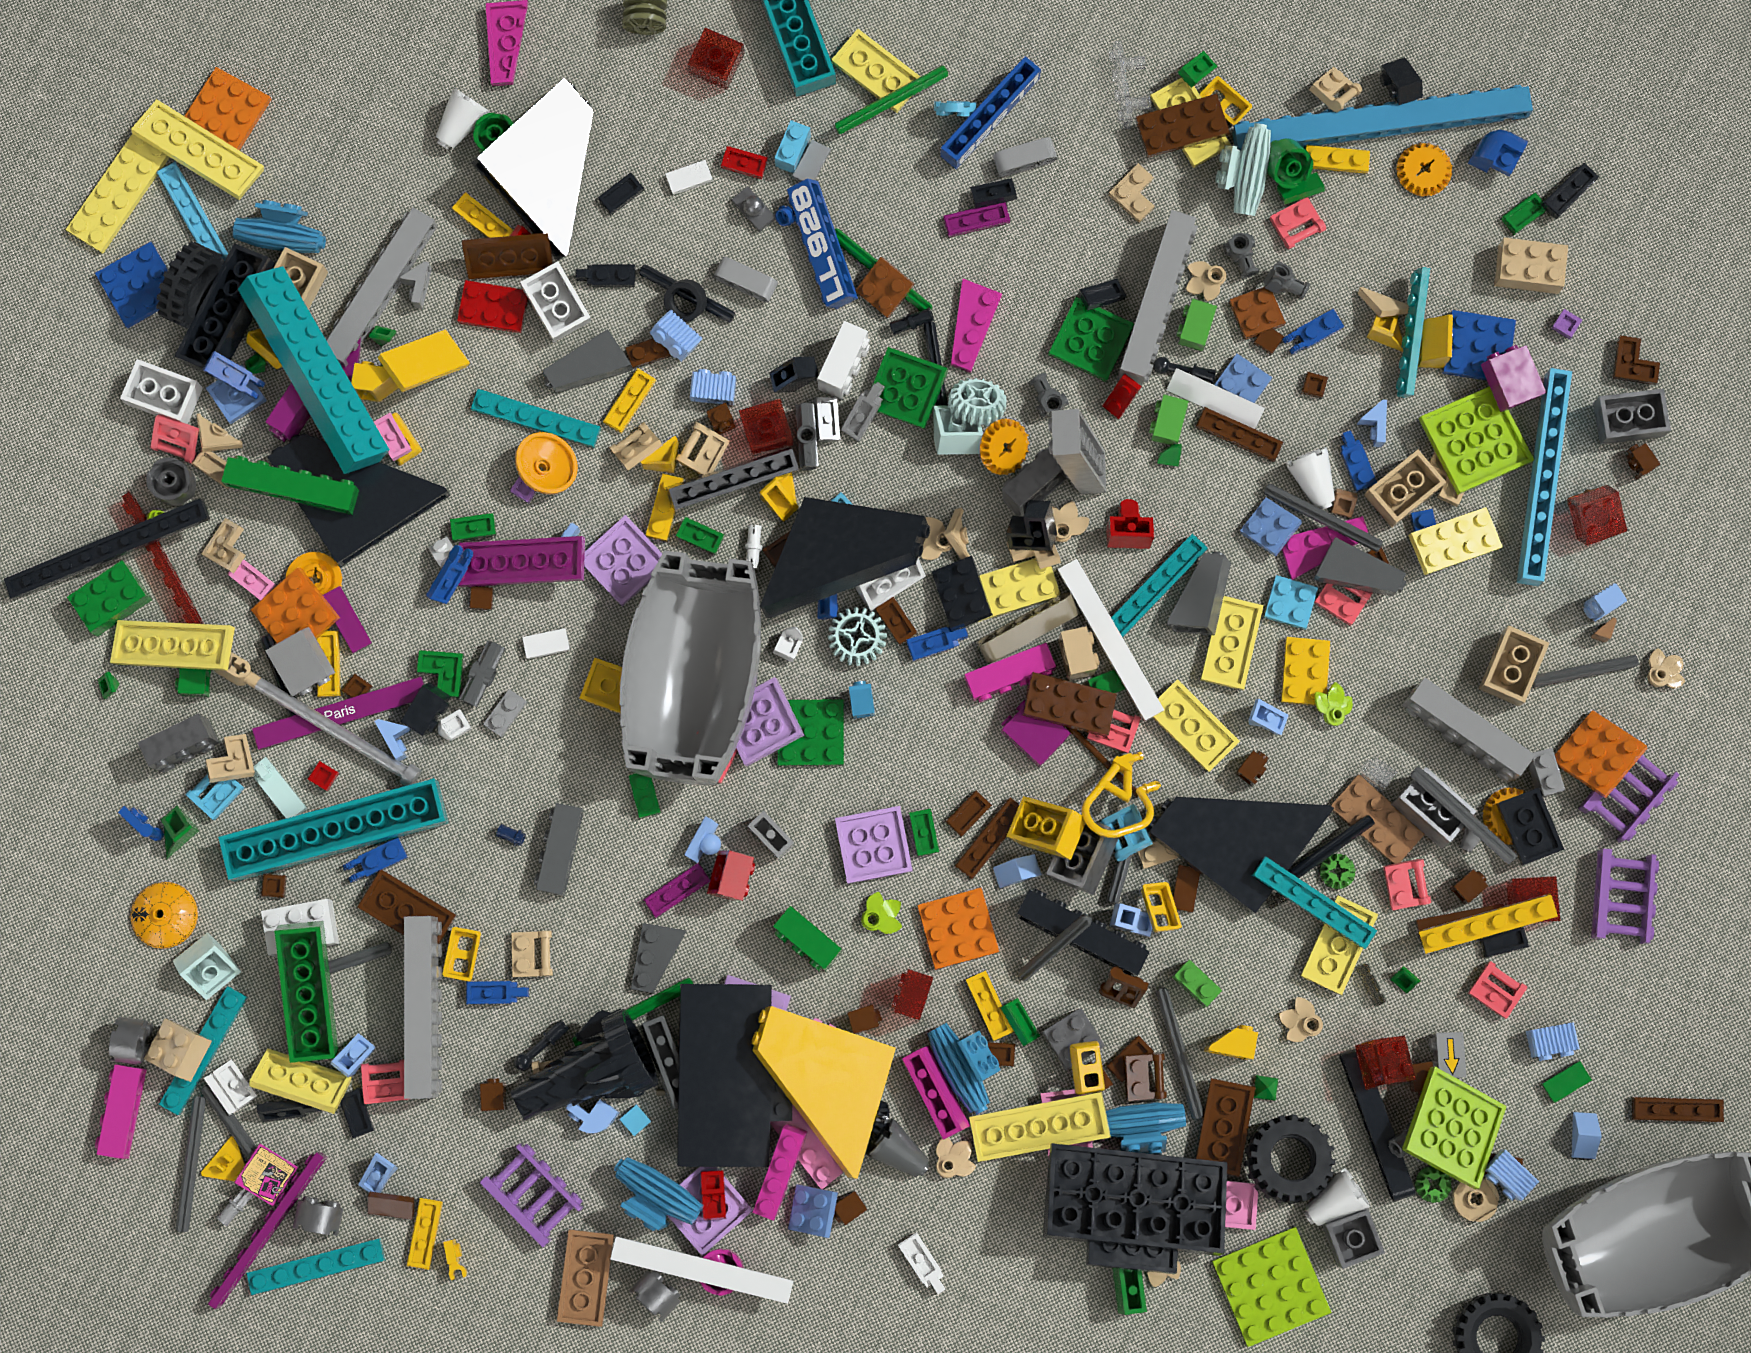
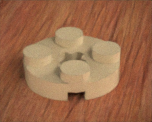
[1452,1178,1499,1222]

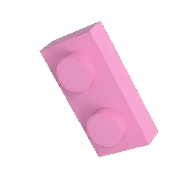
[374,413,412,461]
[228,559,276,601]

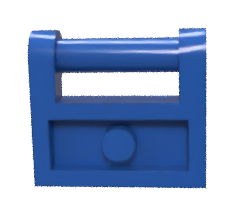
[118,806,164,841]

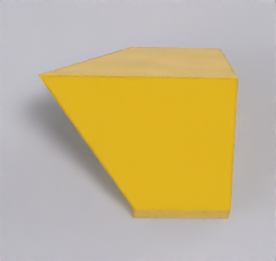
[1366,314,1403,352]
[640,436,679,473]
[759,472,799,522]

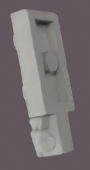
[841,382,885,442]

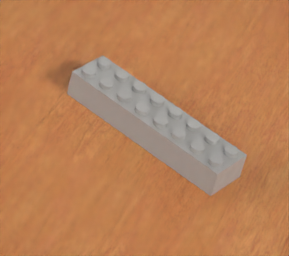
[1117,210,1198,386]
[1048,409,1106,495]
[404,916,442,1099]

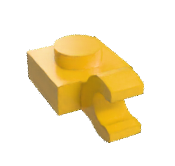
[443,1239,467,1280]

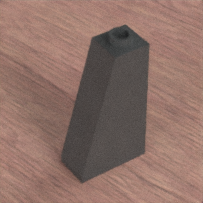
[542,329,633,393]
[1313,537,1407,597]
[1167,551,1231,635]

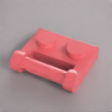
[1270,197,1326,250]
[150,414,199,464]
[1314,584,1372,626]
[1087,710,1141,754]
[1383,859,1431,910]
[1468,961,1528,1019]
[361,1059,410,1104]

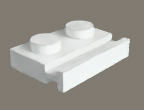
[204,1059,257,1116]

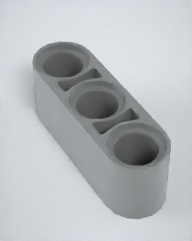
[993,137,1058,177]
[713,257,778,303]

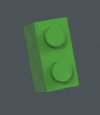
[1176,298,1217,352]
[1149,395,1189,445]
[1172,959,1222,1008]

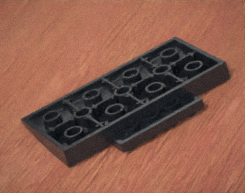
[677,984,792,1167]
[1043,1143,1227,1274]

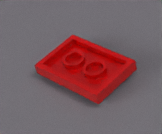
[457,280,528,333]

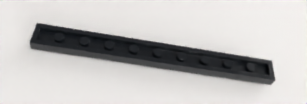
[4,498,210,600]

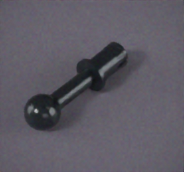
[1153,357,1216,383]
[514,1019,569,1071]

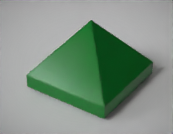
[369,326,396,347]
[245,353,266,374]
[97,672,120,700]
[1390,966,1421,994]
[1254,1075,1278,1101]

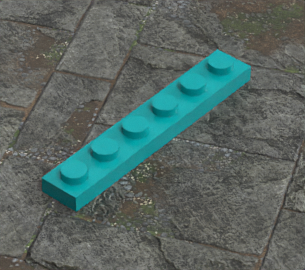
[1396,267,1431,398]
[471,389,601,448]
[1111,533,1208,638]
[1252,856,1378,949]
[159,986,248,1115]
[247,1238,385,1295]

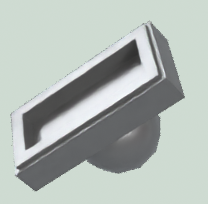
[732,186,776,232]

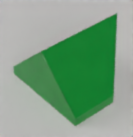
[161,805,200,860]

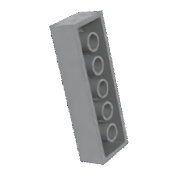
[1402,678,1535,782]

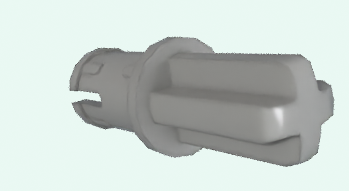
[216,1188,254,1227]

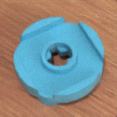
[934,101,976,116]

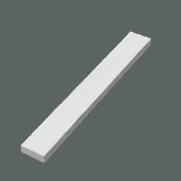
[1057,559,1164,722]
[611,1237,794,1304]

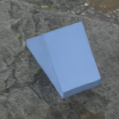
[993,854,1042,889]
[1572,1112,1602,1159]

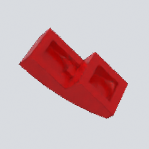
[701,1170,726,1221]

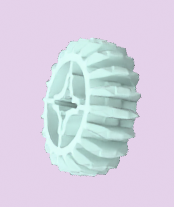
[948,377,1007,428]
[828,607,887,666]

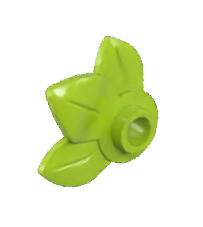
[1314,682,1353,726]
[861,892,902,934]

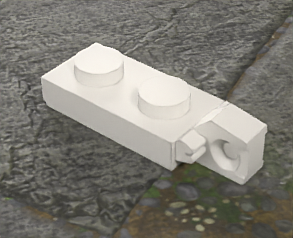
[898,1232,945,1294]

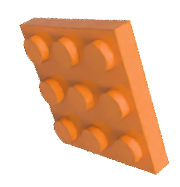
[184,67,272,151]
[251,568,340,644]
[1555,710,1647,798]
[917,887,999,970]

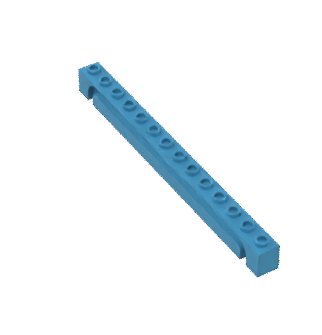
[1232,85,1533,151]

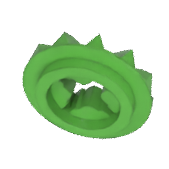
[1320,853,1356,889]
[1415,1166,1452,1203]

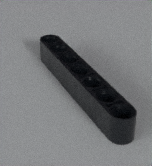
[1339,1046,1416,1202]

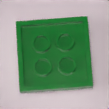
[1048,297,1134,382]
[872,347,948,430]
[778,699,844,766]

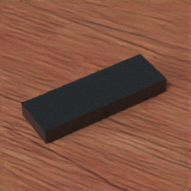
[1541,163,1599,220]

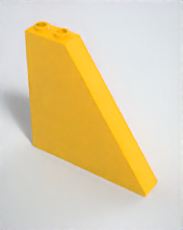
[752,1006,896,1179]

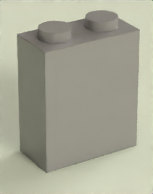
[265,627,335,697]

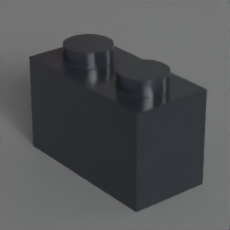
[1379,57,1423,105]
[769,356,819,393]
[401,682,451,736]

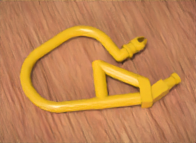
[1082,752,1161,838]

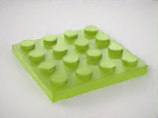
[1419,386,1534,495]
[1402,1067,1507,1189]
[1212,1227,1332,1347]

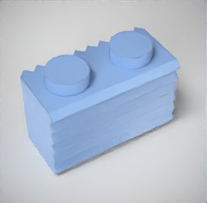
[649,310,702,362]
[690,369,736,406]
[1584,583,1627,621]
[1526,1022,1580,1061]
[1485,1149,1539,1201]

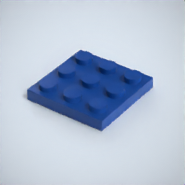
[95,242,168,328]
[1442,310,1516,381]

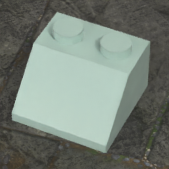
[933,406,983,455]
[173,932,241,1000]

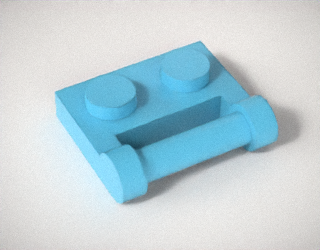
[185,774,245,821]
[1100,804,1153,861]

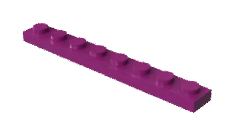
[208,1152,328,1309]

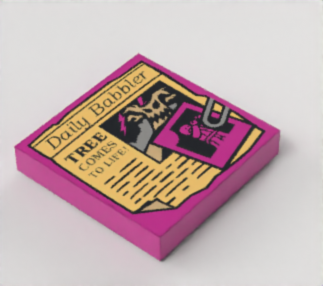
[234,1143,298,1206]

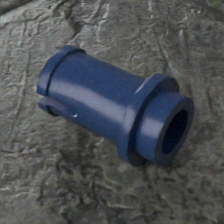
[496,824,526,847]

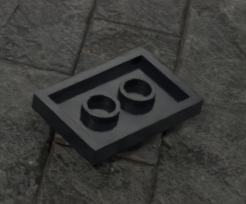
[931,555,993,631]
[1496,787,1565,866]

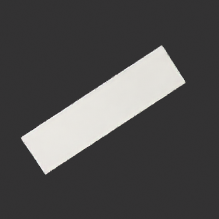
[1166,368,1265,429]

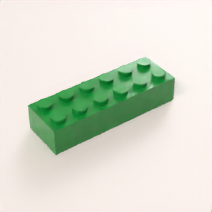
[274,921,338,1063]

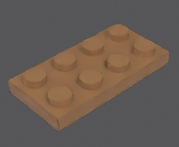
[1331,774,1425,864]
[557,1229,614,1327]

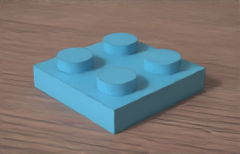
[1263,575,1318,630]

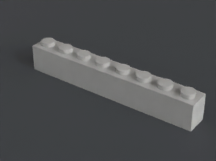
[325,208,438,367]

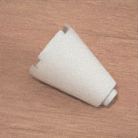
[436,88,490,150]
[1286,447,1335,509]
[1304,1168,1370,1226]

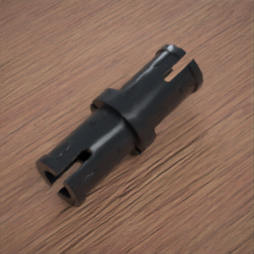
[890,307,934,335]

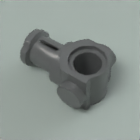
[1223,233,1259,279]
[1264,261,1310,300]
[1029,373,1069,418]

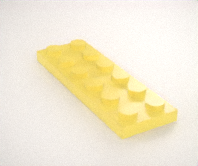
[131,99,264,200]
[66,134,170,254]
[110,620,235,671]
[969,1092,1111,1162]

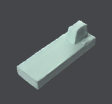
[253,757,308,818]

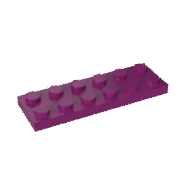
[458,536,585,587]

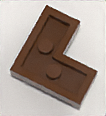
[1613,335,1660,385]

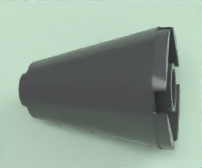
[865,1118,929,1177]

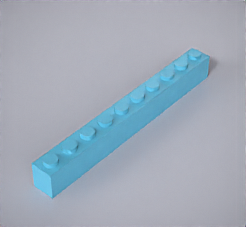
[1517,368,1572,586]

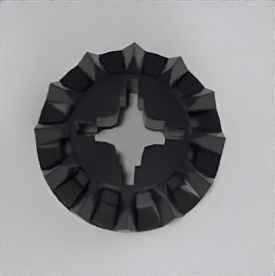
[871,1101,890,1137]

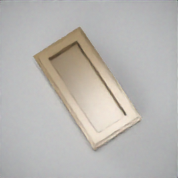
[192,450,229,489]

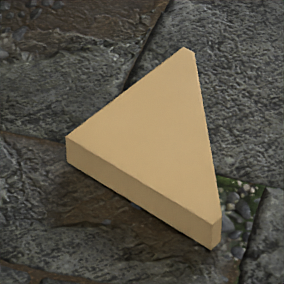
[1358,287,1409,317]
[197,413,243,452]
[944,508,970,559]

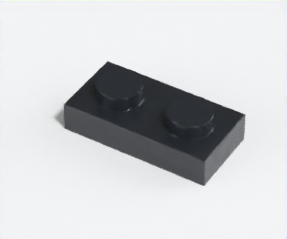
[970,178,1017,209]

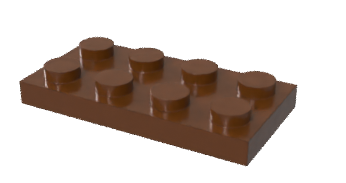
[1135,93,1230,158]
[462,233,553,279]
[1022,672,1117,737]
[358,869,457,944]
[1196,1078,1256,1177]

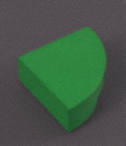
[1157,444,1182,467]

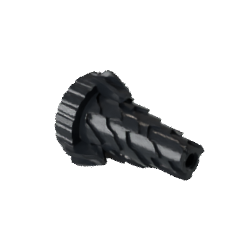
[510,1009,658,1121]

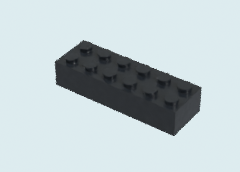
[174,243,276,379]
[1015,889,1150,976]

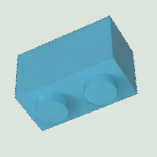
[774,120,811,174]

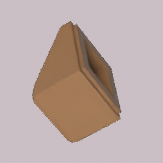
[1330,488,1358,518]
[1590,617,1617,643]

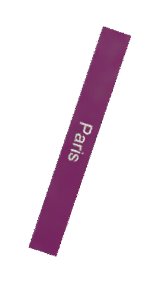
[252,677,424,750]

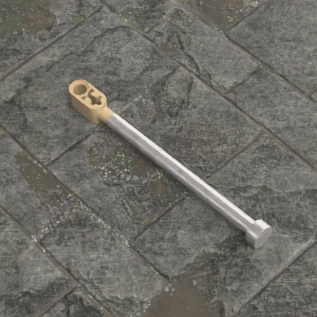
[214,652,421,786]

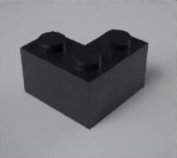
[1006,500,1057,551]

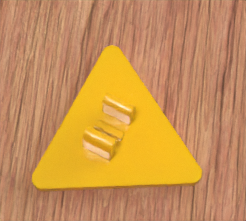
[201,1136,245,1181]

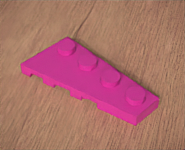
[486,0,529,87]
[951,279,1002,373]
[1281,516,1368,580]

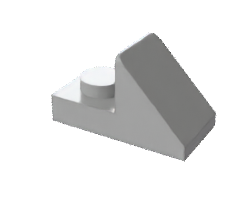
[399,261,432,309]

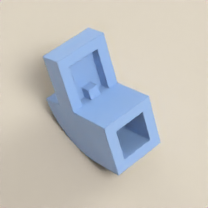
[1109,903,1152,937]
[566,1099,620,1133]

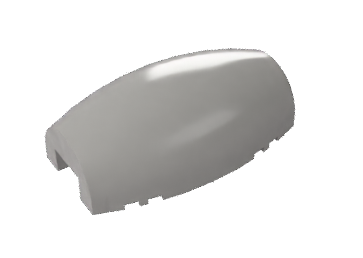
[620,551,761,785]
[1542,1152,1751,1318]

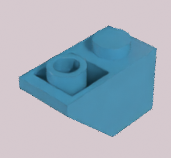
[849,681,875,719]

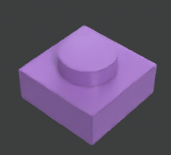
[1551,309,1582,340]
[510,476,537,504]

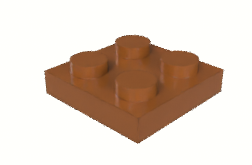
[855,257,915,318]
[1229,287,1286,340]

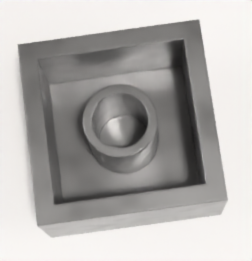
[1042,1008,1105,1070]
[1322,1209,1385,1269]

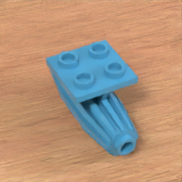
[233,200,326,253]
[927,1023,1001,1115]
[1106,1102,1186,1155]
[614,1157,703,1231]

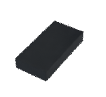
[597,172,644,216]
[1078,279,1126,311]
[1480,926,1529,958]
[340,1088,375,1139]

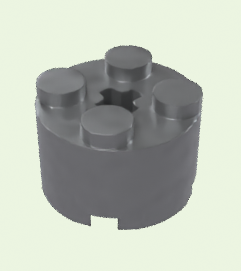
[146,457,196,506]
[109,1016,153,1065]
[293,1196,344,1236]
[629,1270,681,1322]

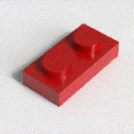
[721,146,768,180]
[1102,374,1142,419]

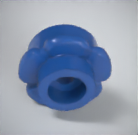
[775,206,795,226]

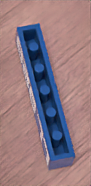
[940,56,1041,170]
[787,178,858,309]

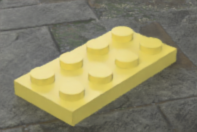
[831,29,921,113]
[1150,78,1231,168]
[1408,507,1503,575]
[977,559,1060,622]
[1201,596,1264,690]
[1152,679,1240,773]
[1300,895,1378,995]
[249,1048,352,1114]

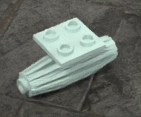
[1215,123,1271,216]

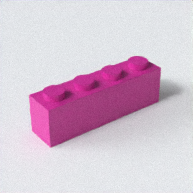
[964,643,1056,703]
[902,1046,970,1140]
[95,1065,147,1159]
[753,1124,808,1221]

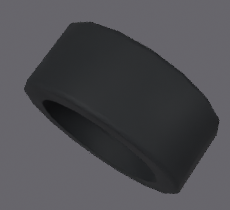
[664,279,707,322]

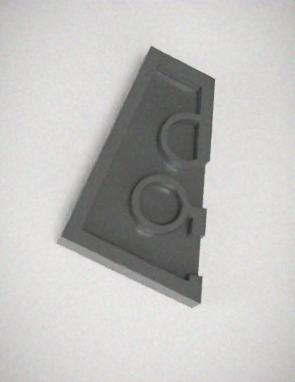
[631,923,687,993]

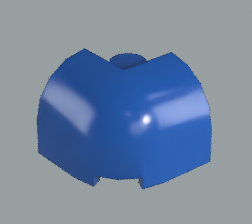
[1468,129,1528,177]

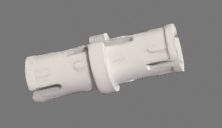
[745,525,762,570]

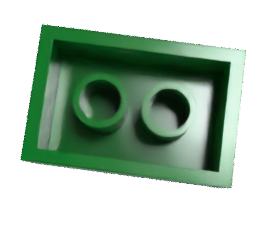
[67,560,152,637]
[773,906,843,972]

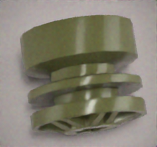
[622,0,667,35]

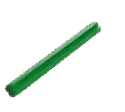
[834,65,948,134]
[835,228,933,311]
[572,978,694,1047]

